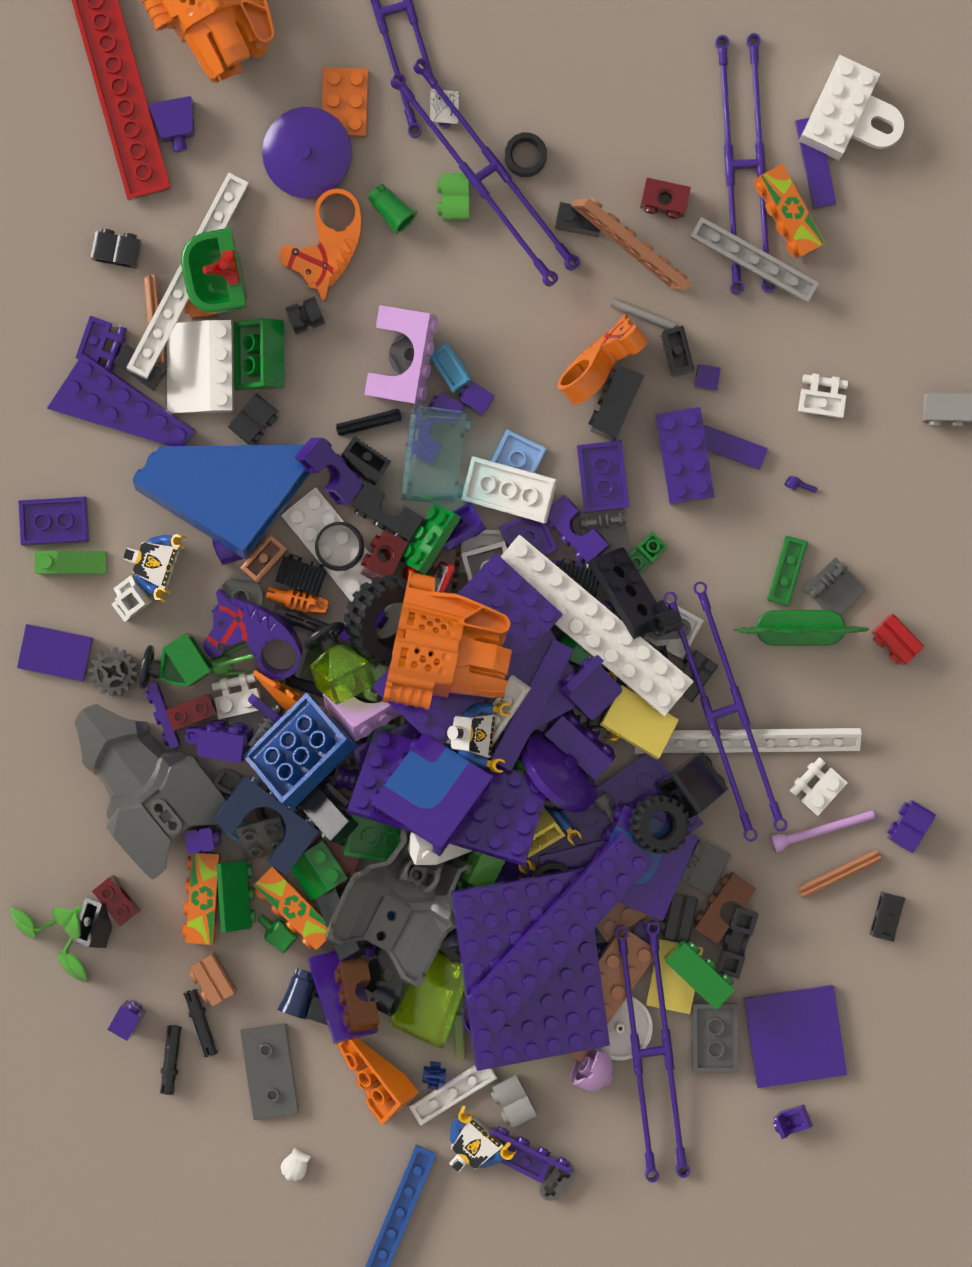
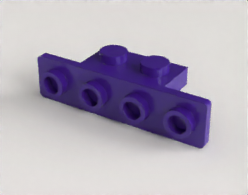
[489,1126,574,1183]

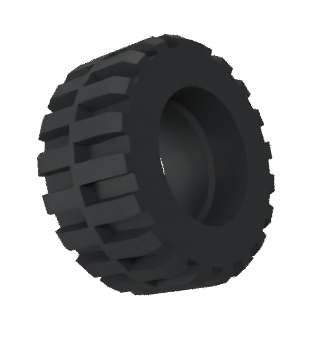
[344,575,407,667]

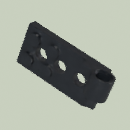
[588,547,682,640]
[364,931,410,1017]

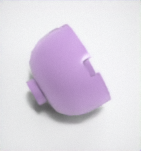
[570,1047,613,1092]

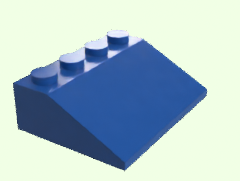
[243,692,358,809]

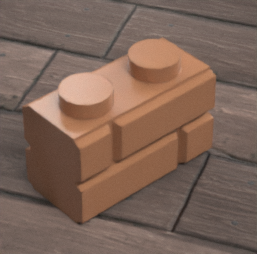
[240,534,289,583]
[189,952,237,1006]

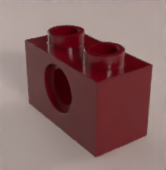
[640,177,691,219]
[360,530,408,580]
[165,694,217,731]
[92,875,141,926]

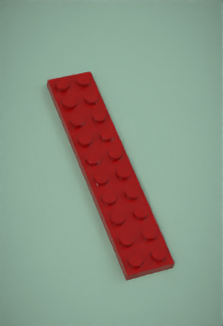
[72,0,172,201]

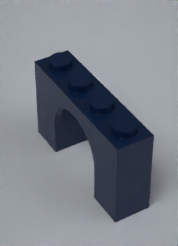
[211,776,319,875]

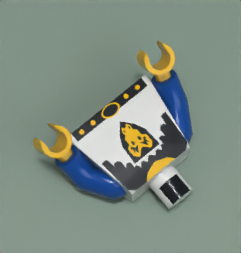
[123,534,187,603]
[447,701,511,773]
[449,1106,517,1172]

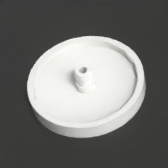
[600,997,653,1060]

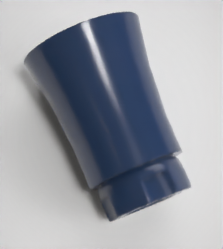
[277,968,315,1020]

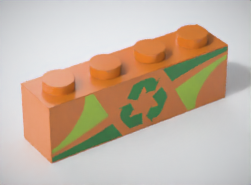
[754,164,825,259]
[182,852,221,945]
[253,866,327,950]

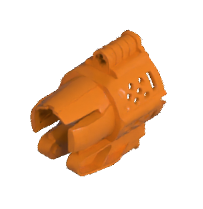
[141,0,275,83]
[382,571,512,710]

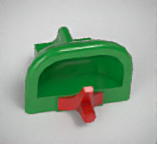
[181,227,248,313]

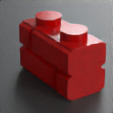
[871,614,924,665]

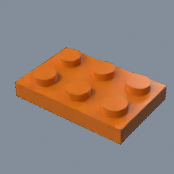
[322,67,368,137]

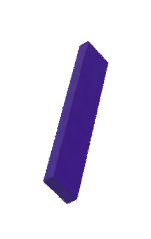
[490,639,574,771]

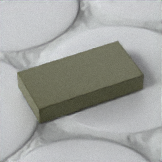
[454,1012,466,1061]

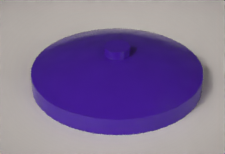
[262,107,352,199]
[522,733,597,813]

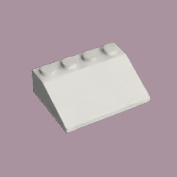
[167,320,235,414]

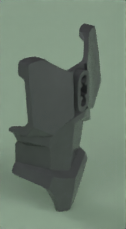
[75,704,226,879]
[325,829,471,987]

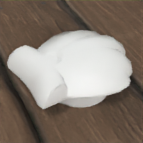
[280,1147,311,1181]

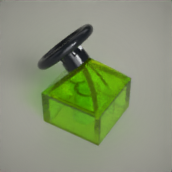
[304,621,375,705]

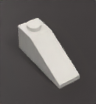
[407,832,472,865]

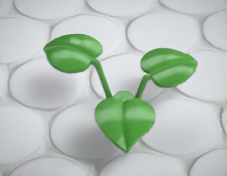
[9,905,90,982]

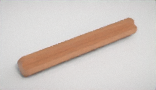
[144,275,165,364]
[798,850,882,898]

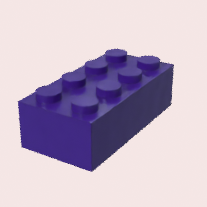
[656,407,715,505]

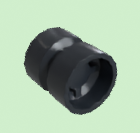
[285,296,325,335]

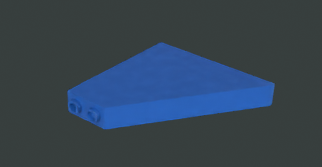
[133,444,310,559]

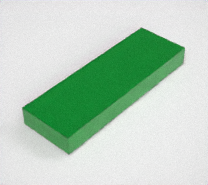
[767,535,808,606]

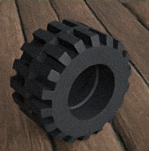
[629,795,691,854]

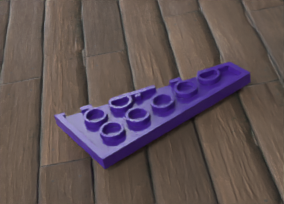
[47,353,196,446]

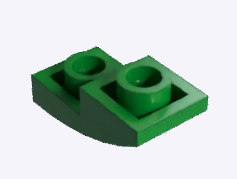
[628,531,668,574]

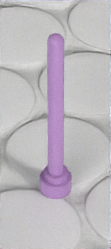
[770,811,876,853]

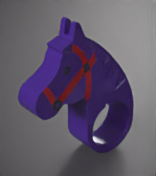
[203,589,303,679]

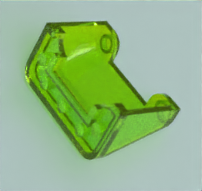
[390,948,464,1049]

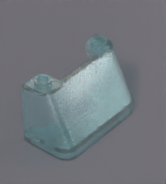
[401,405,471,502]

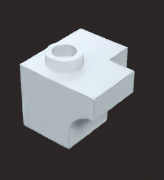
[112,575,153,622]

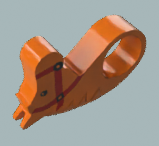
[279,189,362,301]
[557,314,648,405]

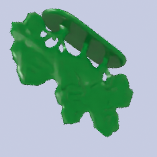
[733,610,869,646]

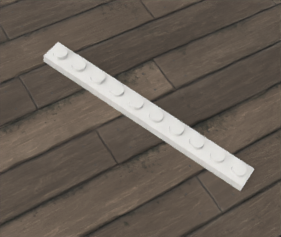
[126,172,249,379]
[634,728,862,754]

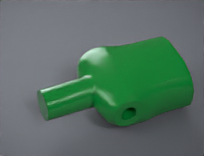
[257,915,298,954]

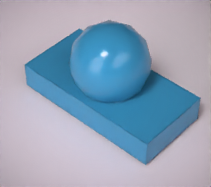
[430,342,473,393]

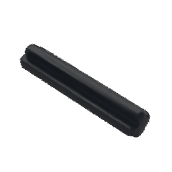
[336,409,402,436]

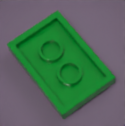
[400,503,461,575]

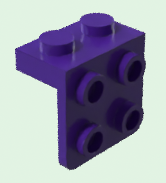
[560,655,622,720]

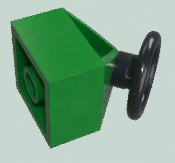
[138,633,214,689]

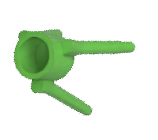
[211,642,254,678]

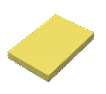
[600,685,679,759]
[646,938,703,1014]

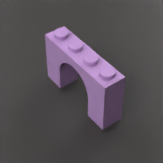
[364,305,438,405]
[323,664,401,742]

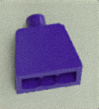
[149,96,195,153]

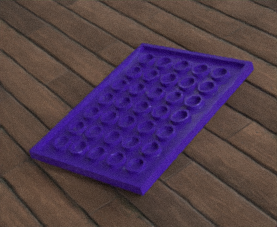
[451,867,610,1071]

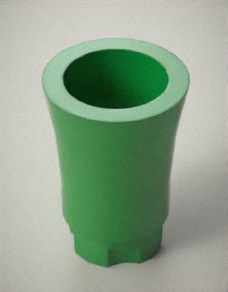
[367,184,417,234]

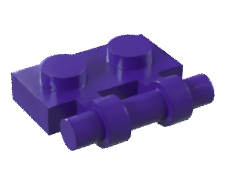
[75,316,127,371]

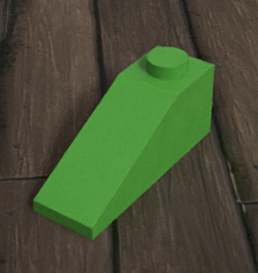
[35,551,107,575]

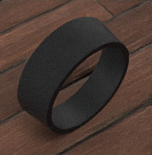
[315,522,364,571]

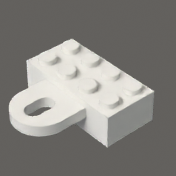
[798,55,904,161]

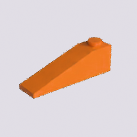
[253,668,333,717]
[337,1038,419,1125]

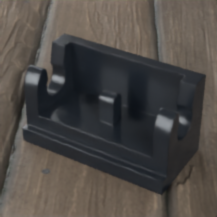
[869,891,906,942]

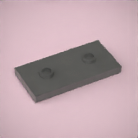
[240,1023,299,1120]

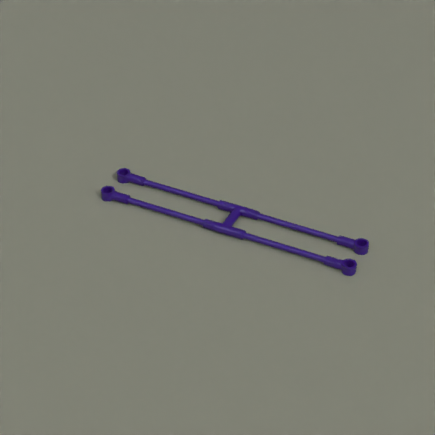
[370,0,451,138]
[715,33,775,295]
[390,58,580,287]
[663,581,788,842]
[614,920,690,1183]

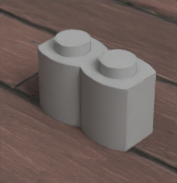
[491,1073,538,1128]

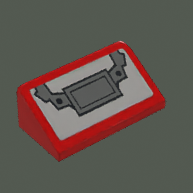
[433,561,456,593]

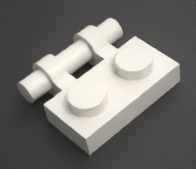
[798,373,848,418]
[212,673,262,720]
[789,757,848,816]

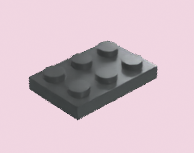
[692,1003,738,1072]

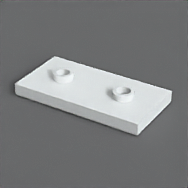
[461,456,558,523]

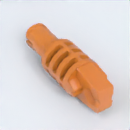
[266,586,329,615]

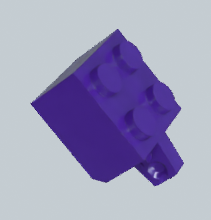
[185,720,253,763]

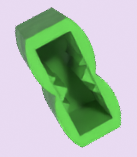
[437,173,470,221]

